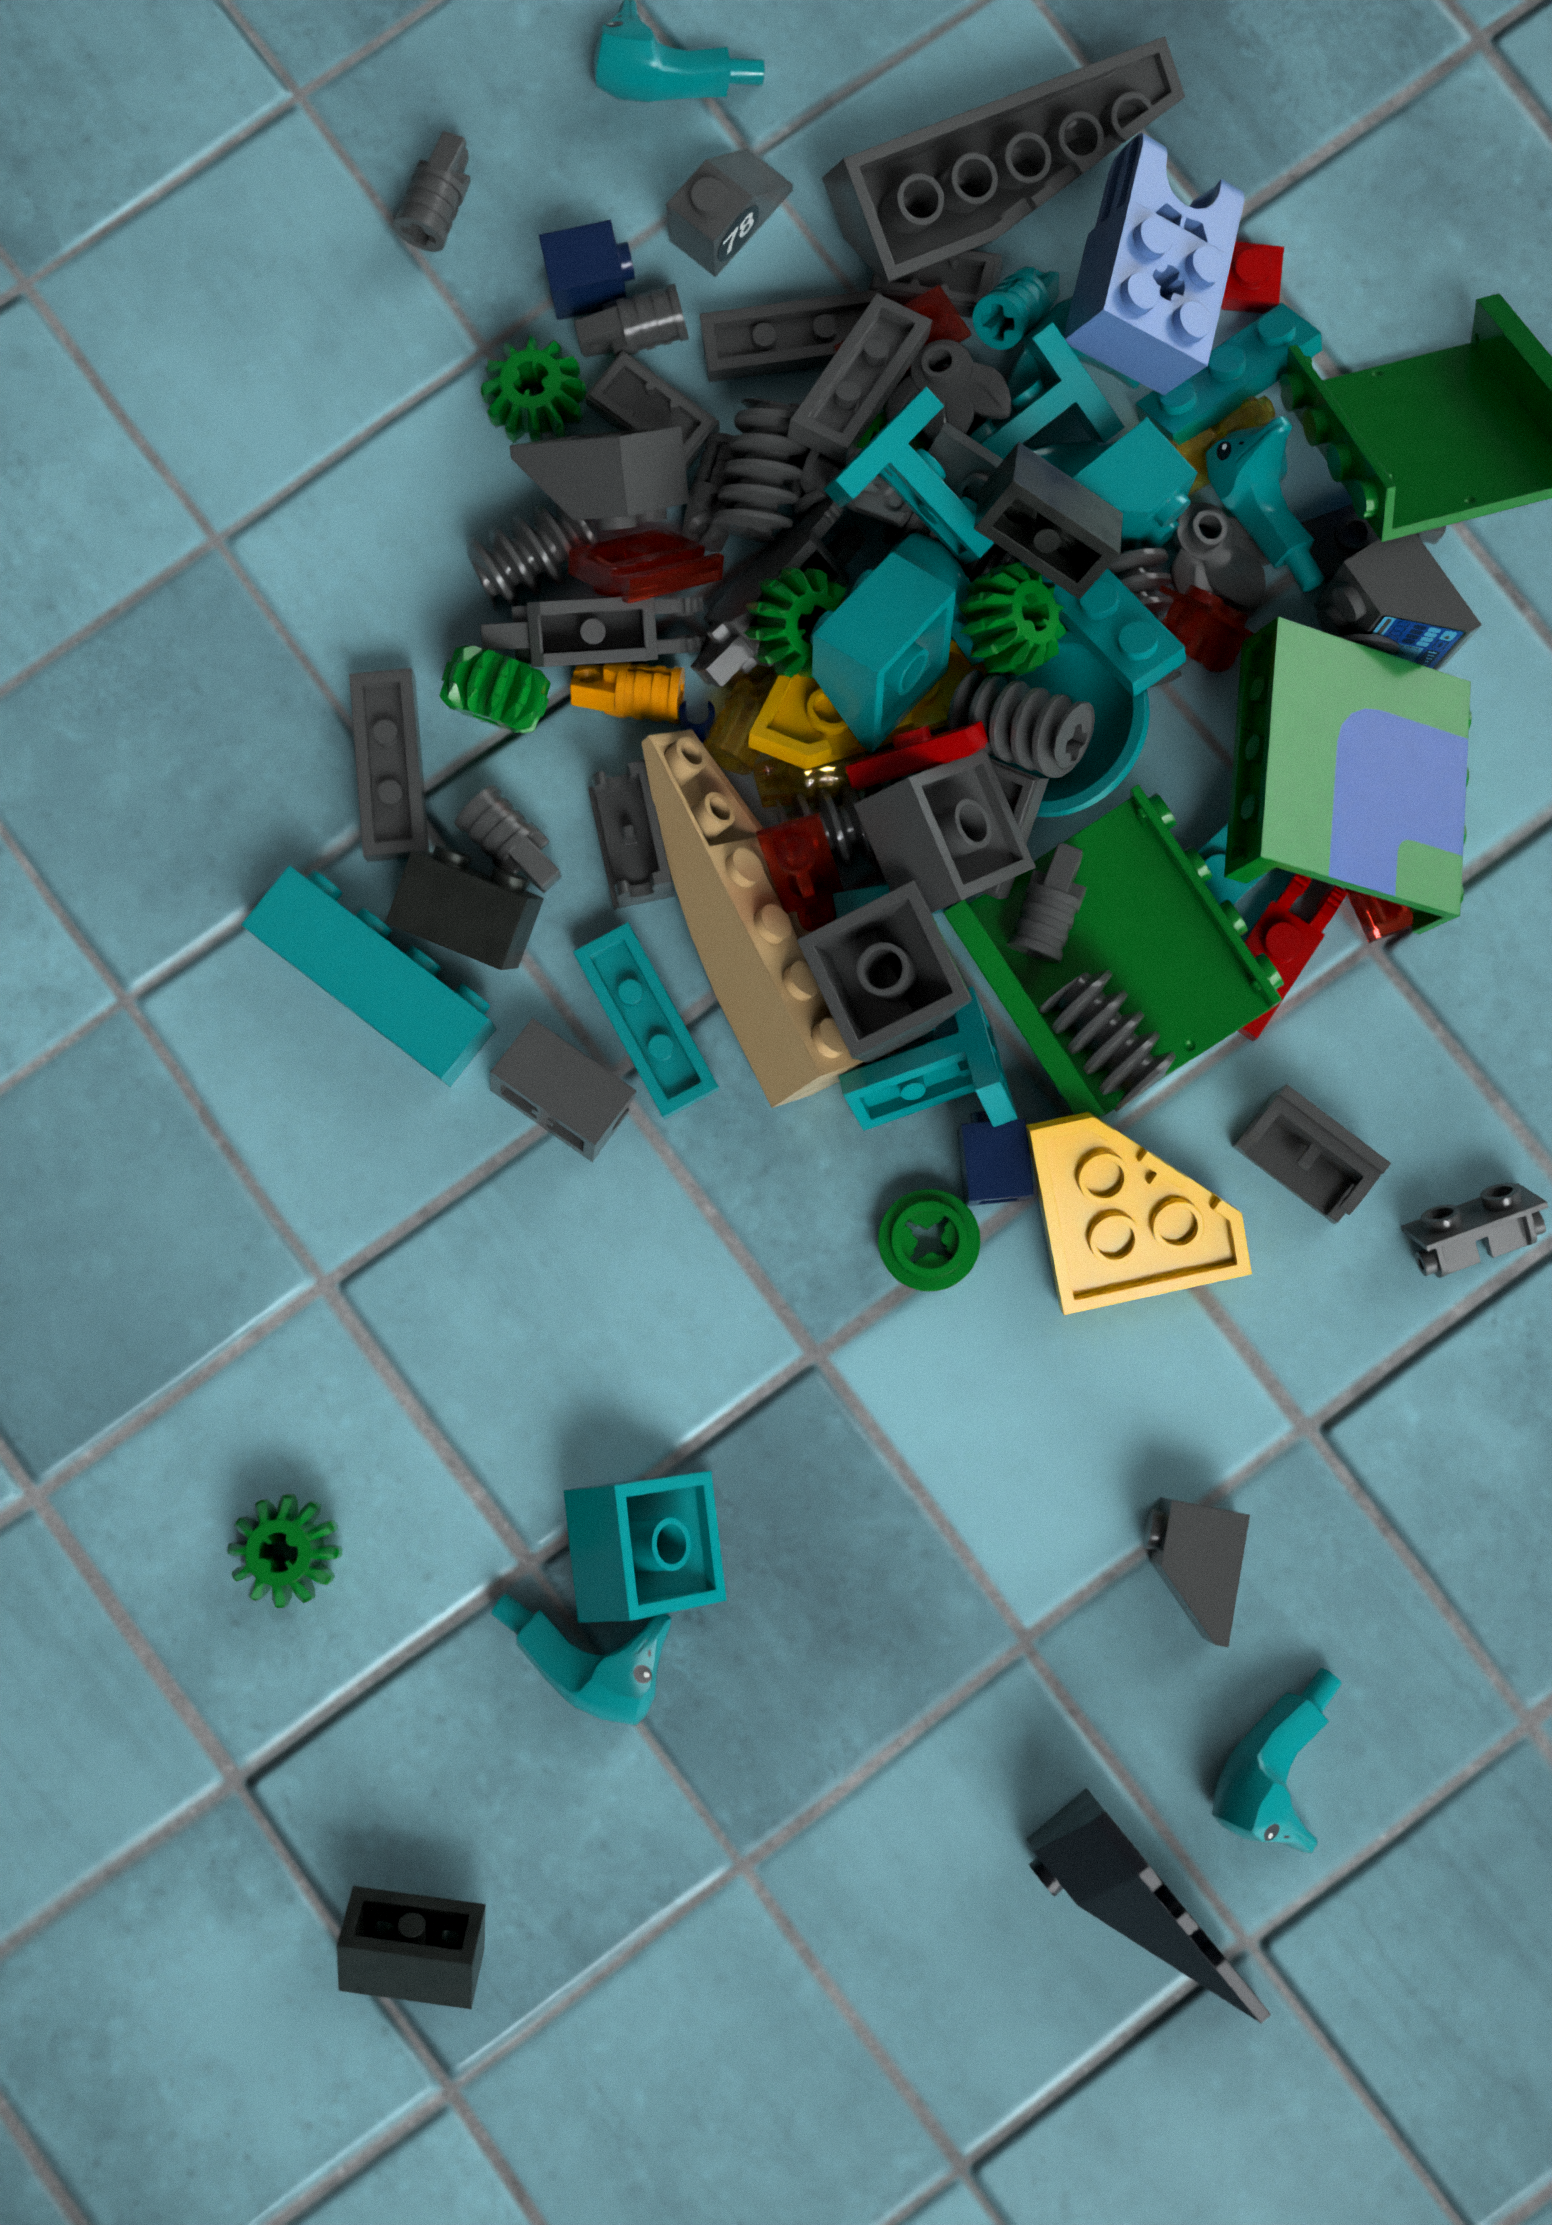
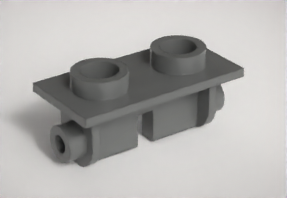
[1401,1183,1548,1278]

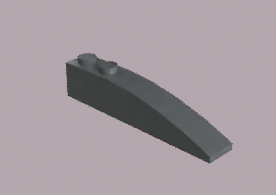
[822,36,1185,284]

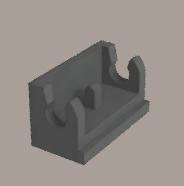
[588,760,675,909]
[490,1018,636,1163]
[1232,1084,1391,1224]

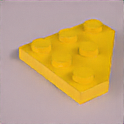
[748,598,990,770]
[1025,1112,1252,1315]

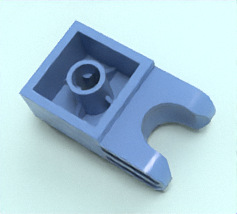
[1063,132,1245,395]

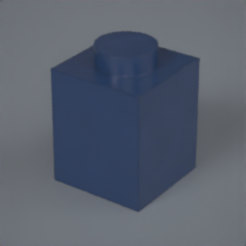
[539,220,635,320]
[957,1111,1034,1206]

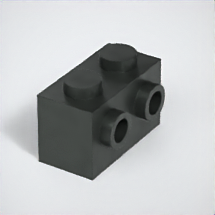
[974,441,1123,600]
[385,844,544,970]
[337,1886,486,2009]

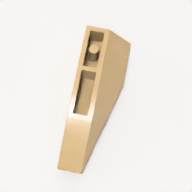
[641,729,900,1108]

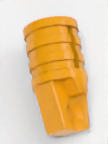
[570,662,685,724]

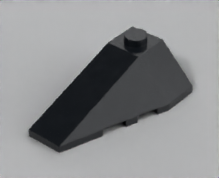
[1027,1788,1271,2023]

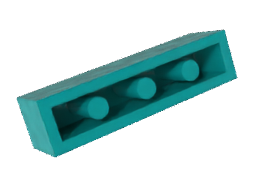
[241,865,497,1087]

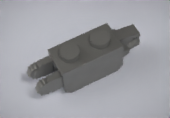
[690,497,866,687]
[480,595,705,667]

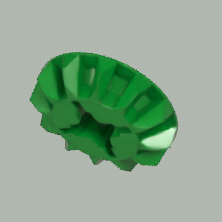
[878,1189,981,1291]

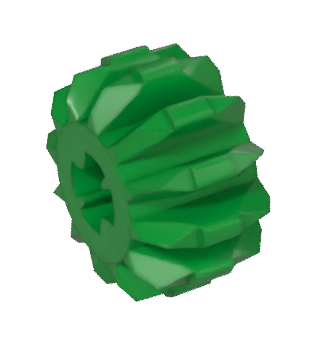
[481,335,587,444]
[958,562,1067,676]
[744,567,846,678]
[439,645,551,734]
[227,1494,342,1608]

